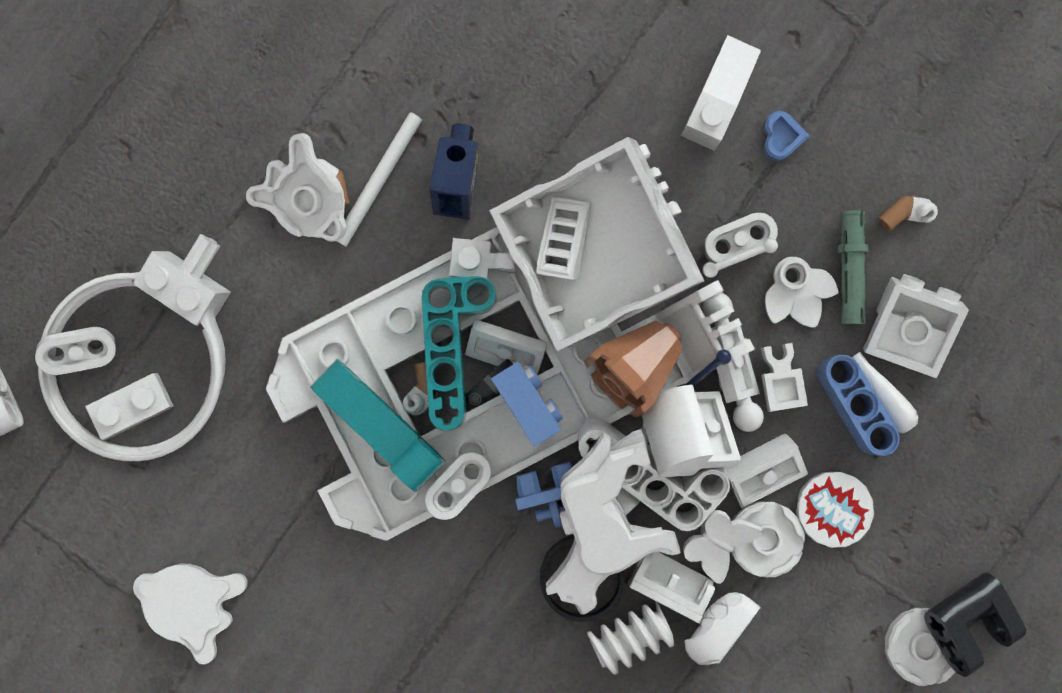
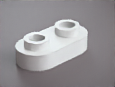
[703,212,778,264]
[35,327,116,375]
[425,452,491,520]

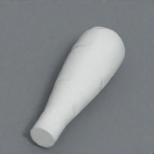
[852,352,918,434]

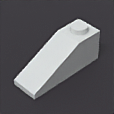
[681,35,761,151]

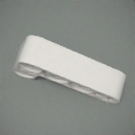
[578,418,730,531]

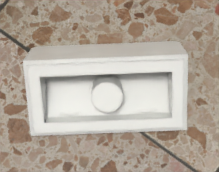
[724,434,808,508]

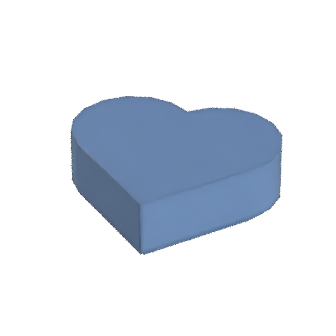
[763,111,810,162]

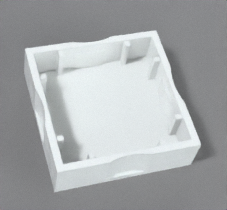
[490,137,704,351]

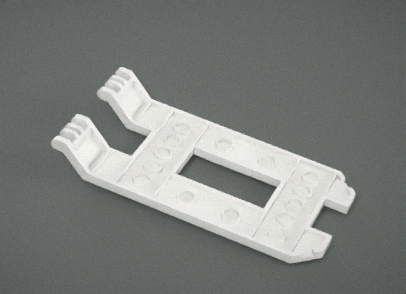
[266,144,755,541]

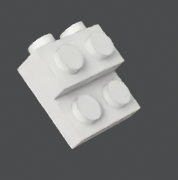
[863,274,969,378]

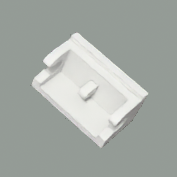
[627,552,715,623]

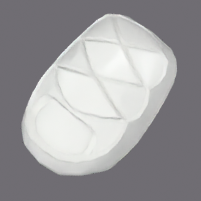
[684,592,761,665]

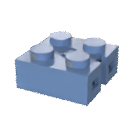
[491,362,563,447]

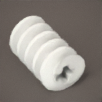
[587,601,674,675]

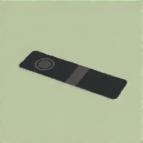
[465,359,513,412]

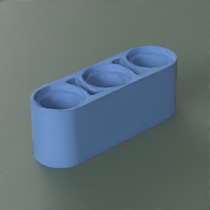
[817,355,900,456]

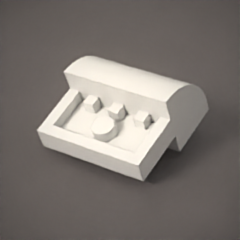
[642,385,741,477]

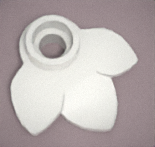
[765,257,839,328]

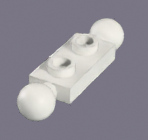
[702,293,764,432]

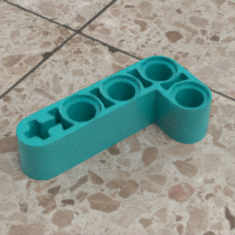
[421,276,496,431]
[310,359,446,492]

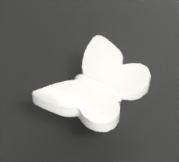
[683,510,763,584]

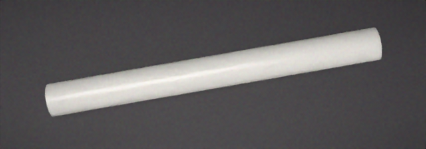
[336,112,422,247]

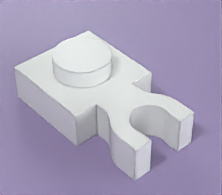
[761,343,808,412]

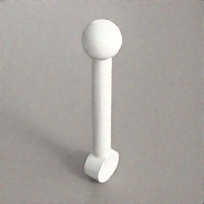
[702,238,778,278]

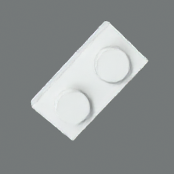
[465,319,547,375]
[85,373,174,440]

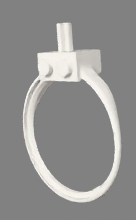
[38,234,231,461]

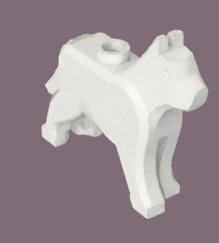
[546,429,681,614]

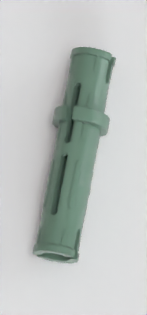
[838,210,869,325]

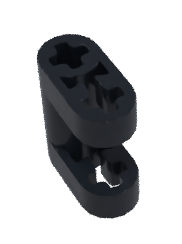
[924,573,1026,677]

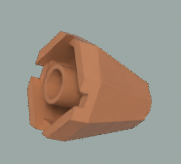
[583,321,683,418]

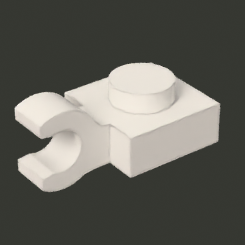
[449,238,517,279]

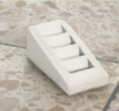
[536,197,591,280]

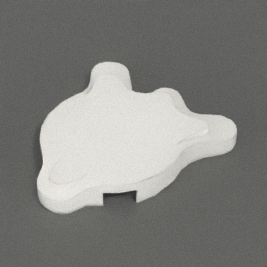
[246,133,347,242]
[133,563,247,665]

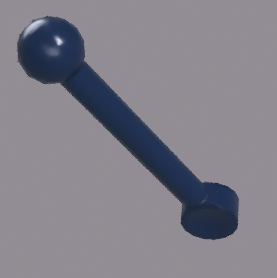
[677,349,731,387]

